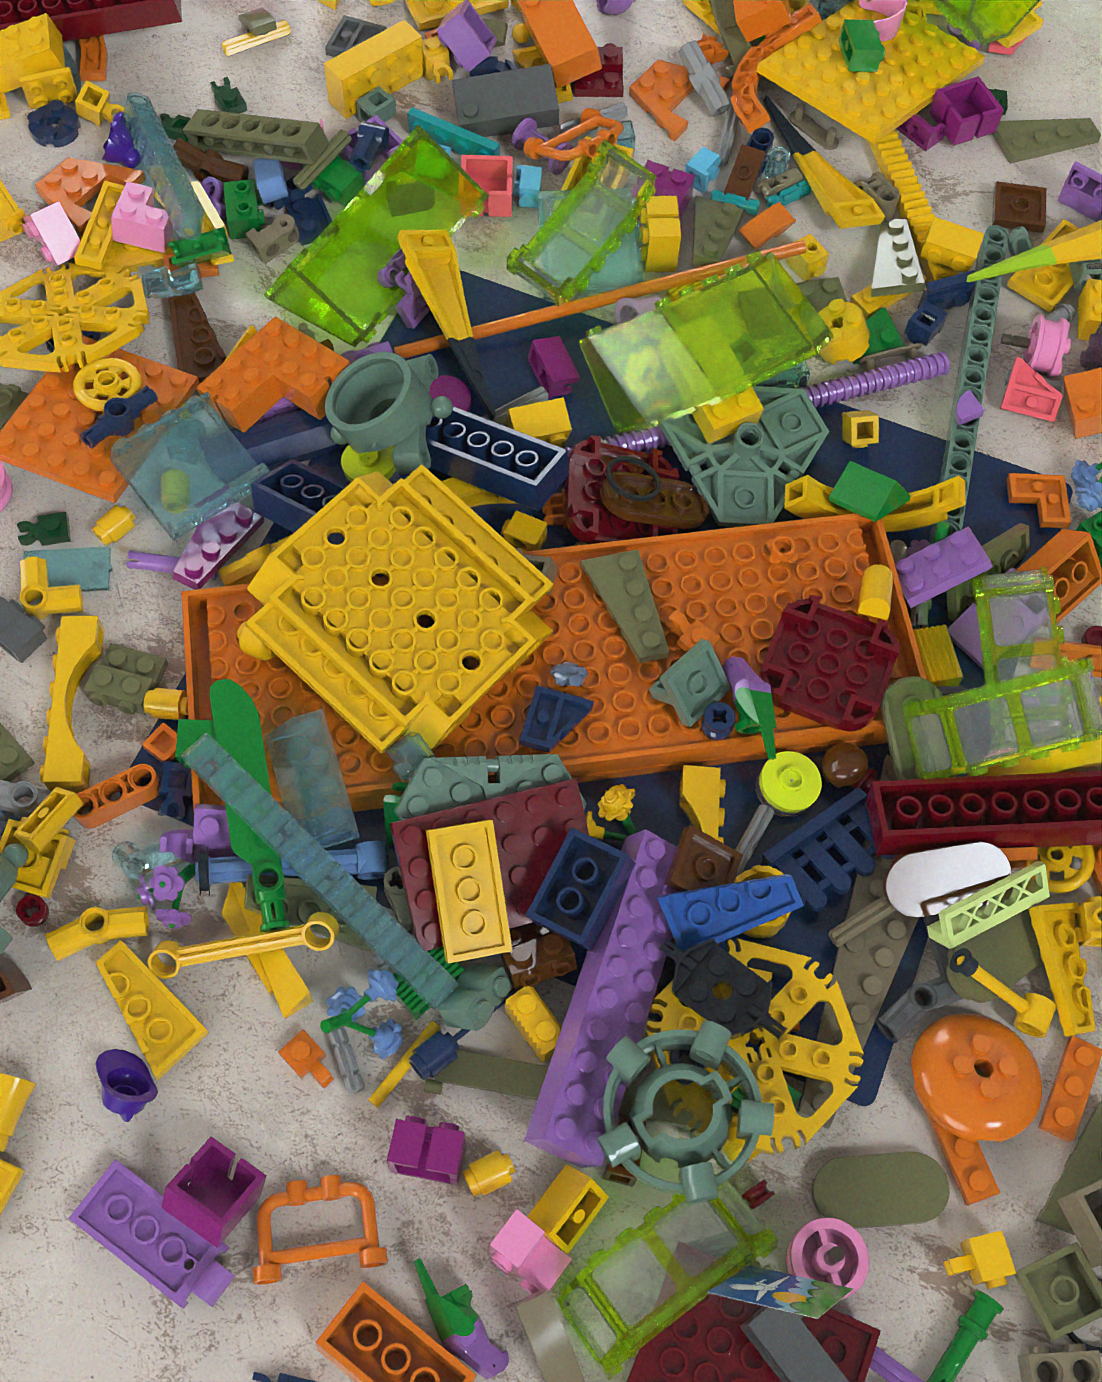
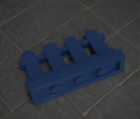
[761,787,897,912]

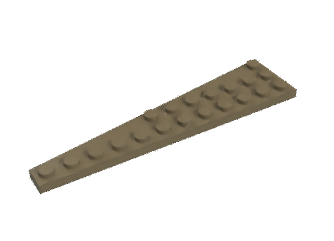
[797,755,919,1129]

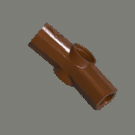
[169,138,249,183]

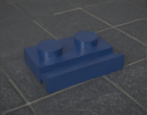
[285,193,337,246]
[917,270,975,310]

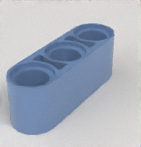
[253,158,289,204]

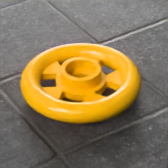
[73,358,142,412]
[1027,845,1095,893]

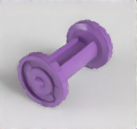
[512,117,573,175]

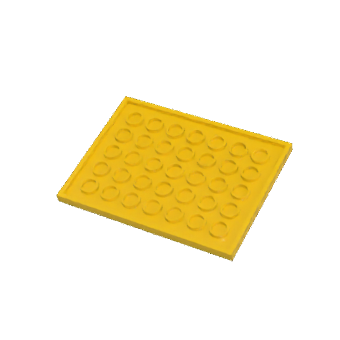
[756,0,985,144]

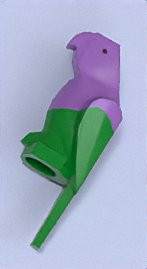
[722,656,777,760]
[414,1258,509,1380]

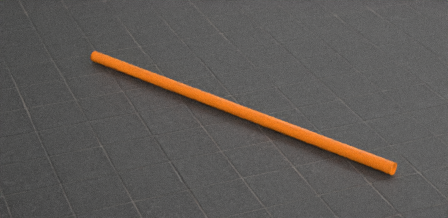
[394,240,806,359]

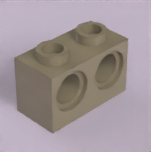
[1017,1344,1102,1382]

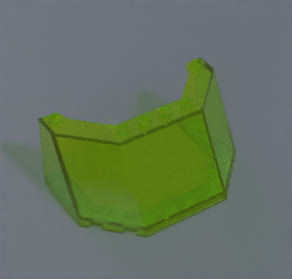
[264,124,489,347]
[578,250,834,433]

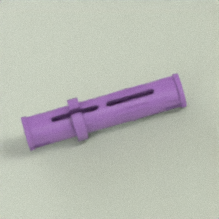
[127,550,218,580]

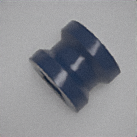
[701,702,735,741]

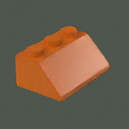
[1016,529,1102,629]

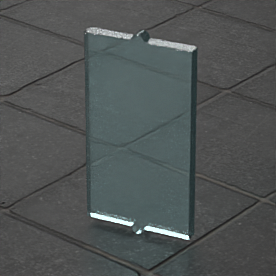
[19,546,113,592]

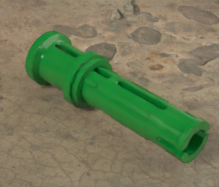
[927,1290,1004,1382]

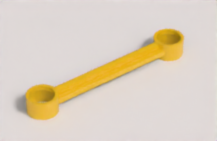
[148,912,339,979]

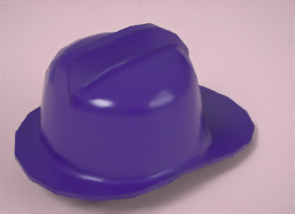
[95,1049,158,1122]

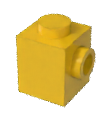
[786,233,829,282]
[842,410,879,448]

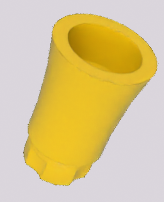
[0,1073,37,1152]

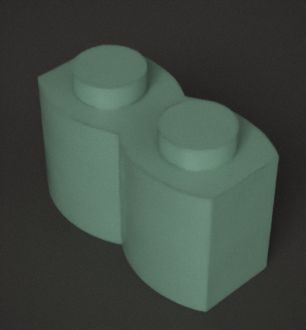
[438,963,512,1031]

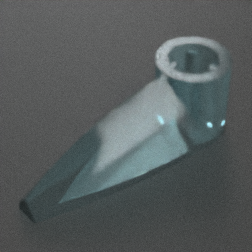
[112,841,185,879]

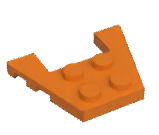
[629,59,730,142]
[35,157,146,235]

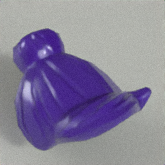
[102,112,143,169]

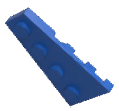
[656,874,804,950]

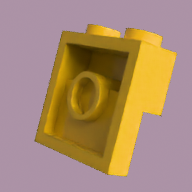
[0,816,76,899]

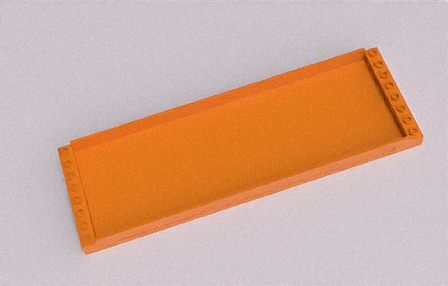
[181,513,927,822]

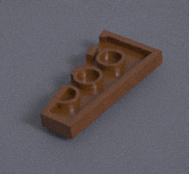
[168,292,226,384]

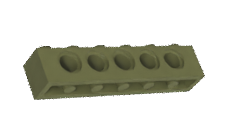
[183,109,329,165]

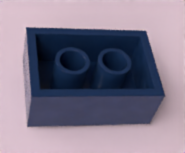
[525,827,636,951]

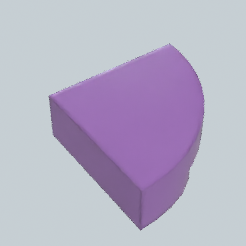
[955,390,985,425]

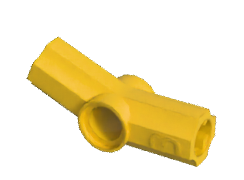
[218,534,292,586]
[45,906,149,961]

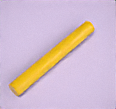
[368,1020,441,1108]

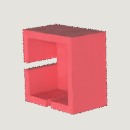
[460,155,513,217]

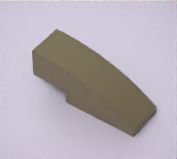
[513,1287,585,1382]

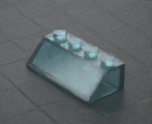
[265,709,360,856]

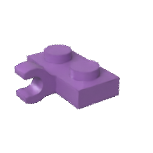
[394,271,430,328]

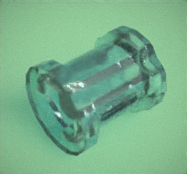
[765,147,791,178]

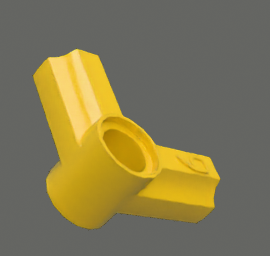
[19,556,84,620]

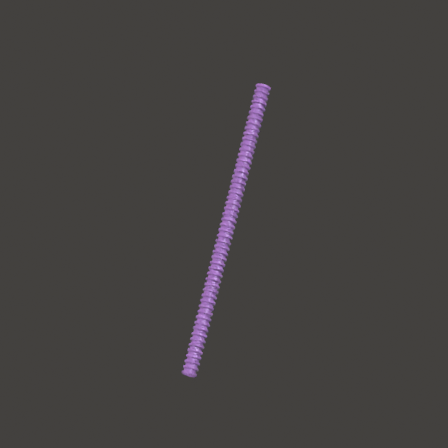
[564,351,950,456]

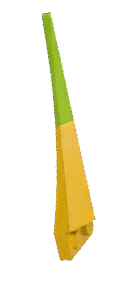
[966,220,1102,282]

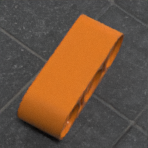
[73,764,160,829]

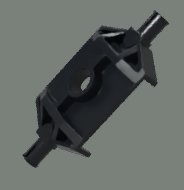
[659,938,787,1040]

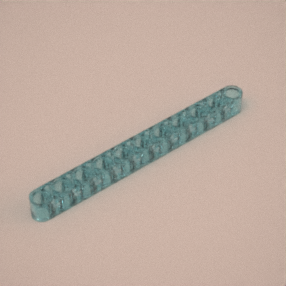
[180,732,459,1010]

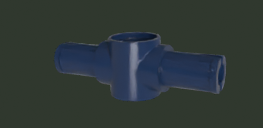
[80,385,158,449]

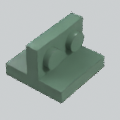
[649,639,731,727]

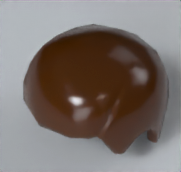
[821,743,868,788]

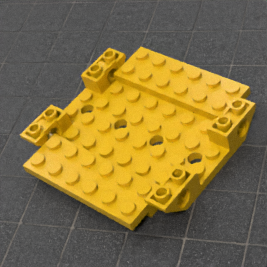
[246,464,554,757]

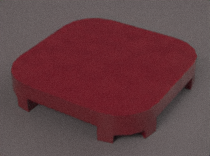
[564,435,679,544]
[759,595,900,732]

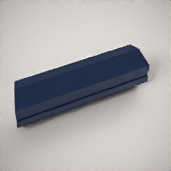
[199,408,349,486]

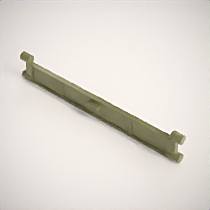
[708,0,752,82]
[424,1050,701,1139]

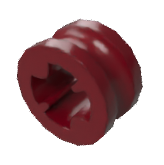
[16,895,49,927]
[740,1179,775,1211]

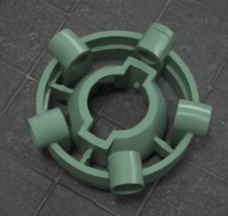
[597,1020,774,1204]

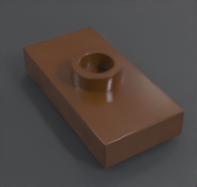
[724,144,766,200]

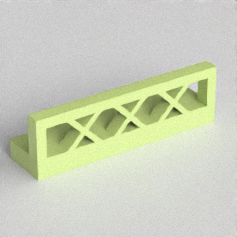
[927,860,1050,949]

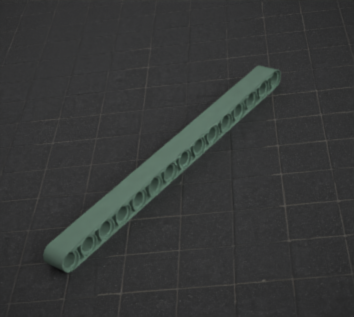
[929,225,1008,544]

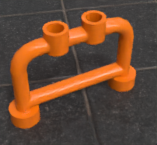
[523,108,624,161]
[252,1175,388,1285]

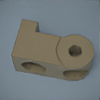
[245,214,300,264]

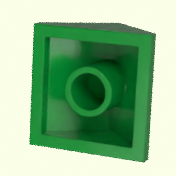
[829,461,911,522]

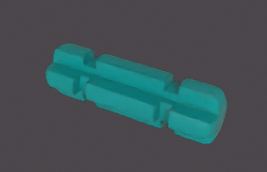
[766,179,811,208]
[710,189,760,215]

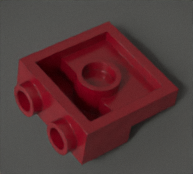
[574,43,624,97]

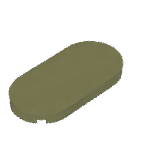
[881,676,959,780]
[946,909,1042,1003]
[812,1152,950,1229]

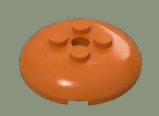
[910,1013,1042,1143]

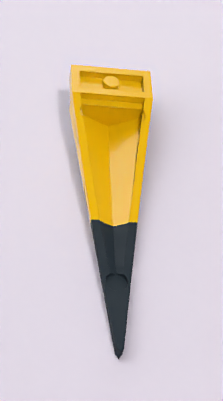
[763,95,885,229]
[397,230,496,421]

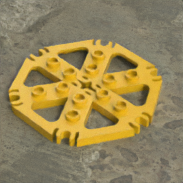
[0,263,151,373]
[646,939,864,1155]

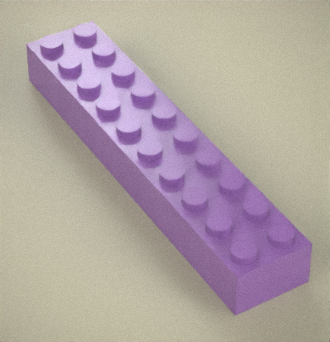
[524,829,678,1168]

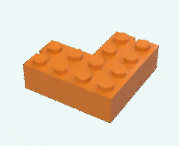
[196,316,350,433]

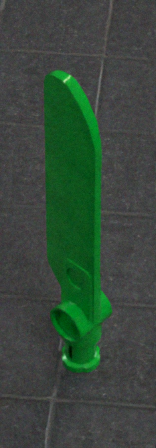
[209,679,290,932]

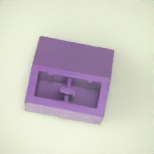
[1057,161,1102,222]

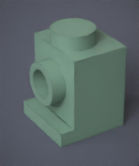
[356,86,396,123]

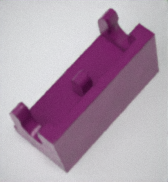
[896,114,946,152]
[527,336,580,399]

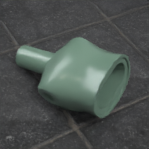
[1007,226,1033,257]

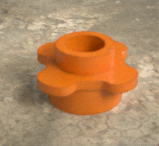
[766,535,798,565]

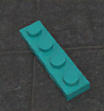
[407,107,500,156]

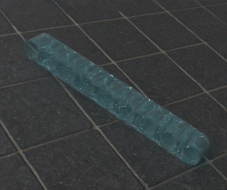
[124,92,204,240]

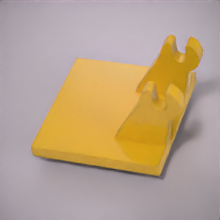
[19,67,78,109]

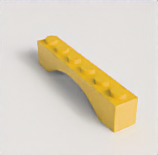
[39,616,105,793]
[673,765,726,946]

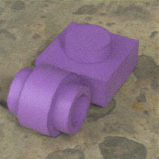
[377,248,408,288]

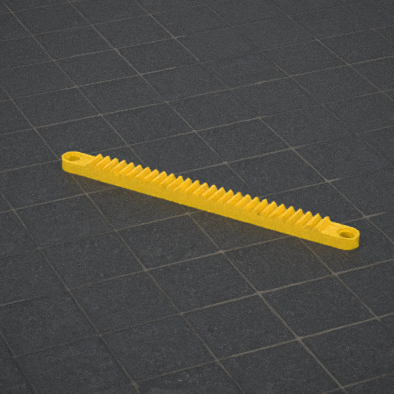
[867,129,958,282]

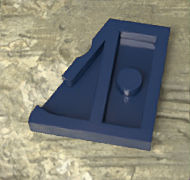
[519,685,594,753]

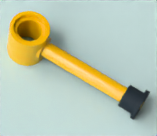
[949,948,1056,1038]

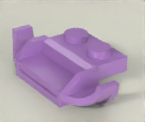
[160,804,291,864]

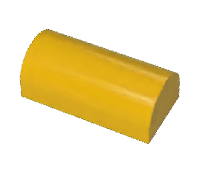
[858,565,893,620]
[13,787,83,854]

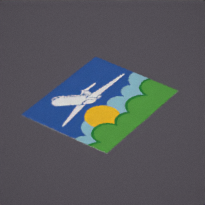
[707,1265,853,1319]

